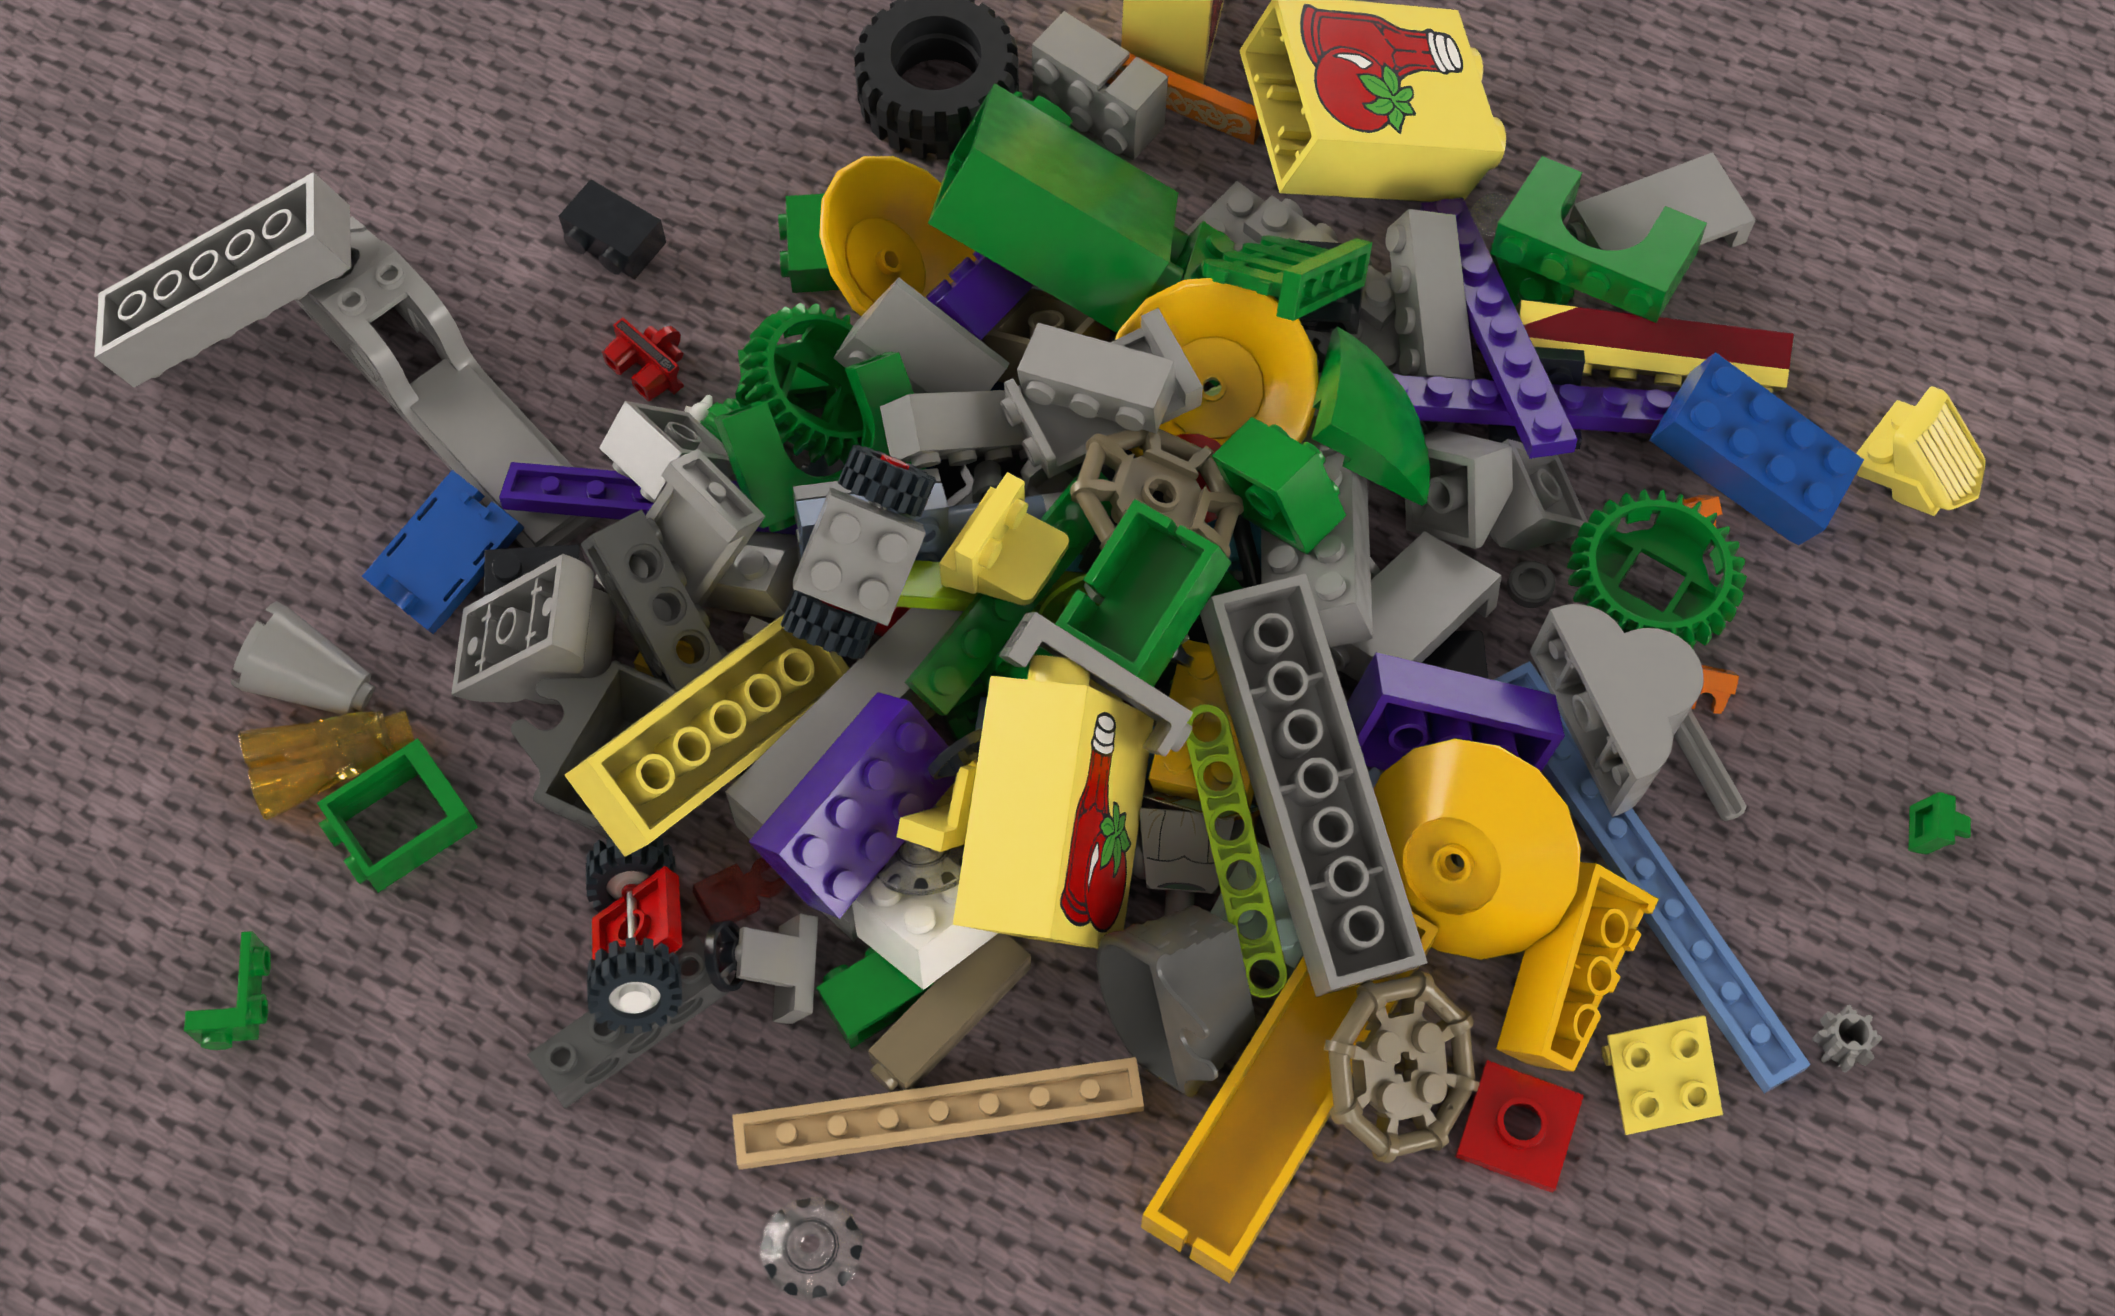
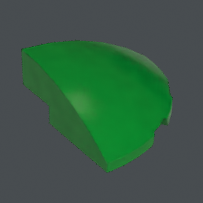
[1311,327,1430,506]

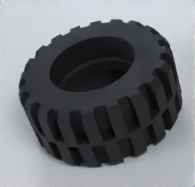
[854,0,1019,160]

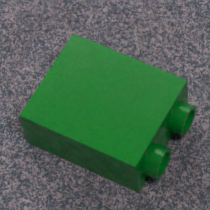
[928,83,1188,333]

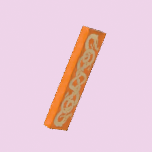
[1106,53,1261,145]

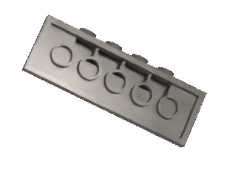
[1185,181,1402,375]

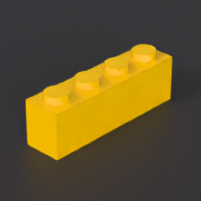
[1496,862,1659,1072]

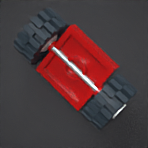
[586,835,683,1033]

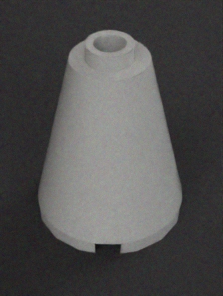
[231,601,375,716]

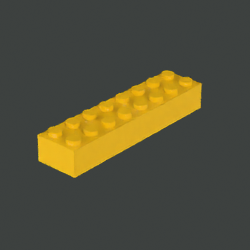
[1141,912,1440,1283]

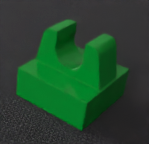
[1908,792,1971,854]

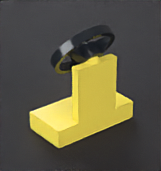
[896,728,983,852]

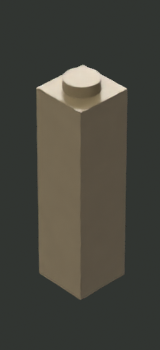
[868,933,1031,1092]

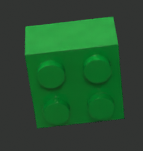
[1212,417,1347,555]

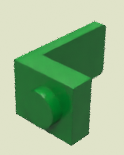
[184,931,271,1050]

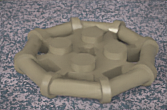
[1070,429,1244,558]
[1324,971,1480,1163]

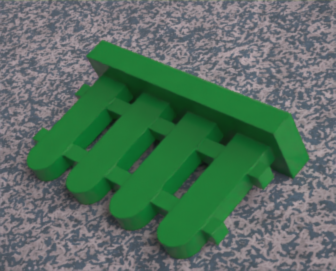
[1202,235,1373,321]

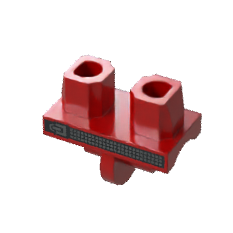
[602,317,684,402]

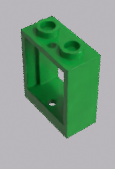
[317,738,478,893]

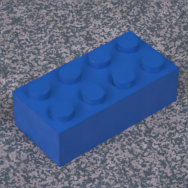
[1649,352,1864,546]

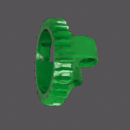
[735,303,864,466]
[1567,489,1747,649]

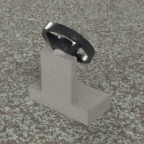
[704,913,818,1024]

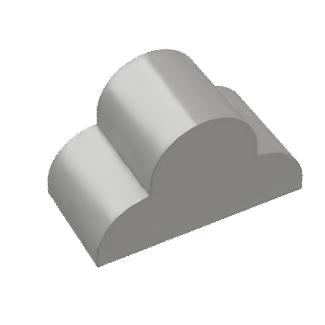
[451,554,617,705]
[1530,604,1704,817]

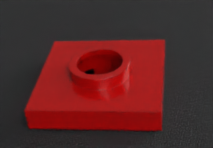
[1455,1060,1584,1193]

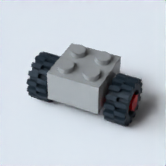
[780,445,936,659]

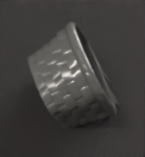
[511,660,678,836]
[1096,906,1258,1097]

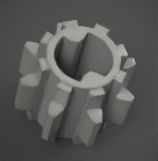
[1812,1005,1882,1072]

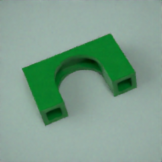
[1491,156,1707,323]
[713,352,926,532]

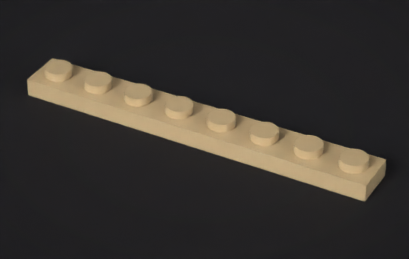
[732,1057,1144,1170]

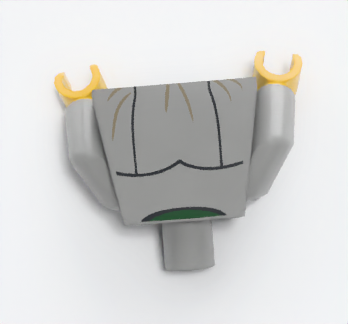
[1132,803,1260,916]

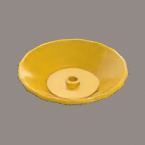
[819,156,977,316]
[1115,278,1319,457]
[1373,739,1581,960]

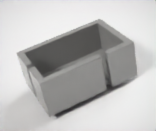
[1032,11,1168,160]

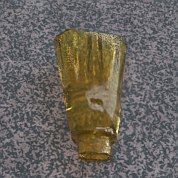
[238,710,415,821]

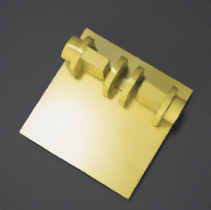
[1602,1015,1723,1135]

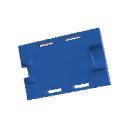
[362,470,525,634]

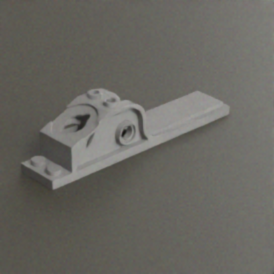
[295,216,600,548]

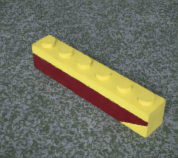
[1516,300,1794,393]

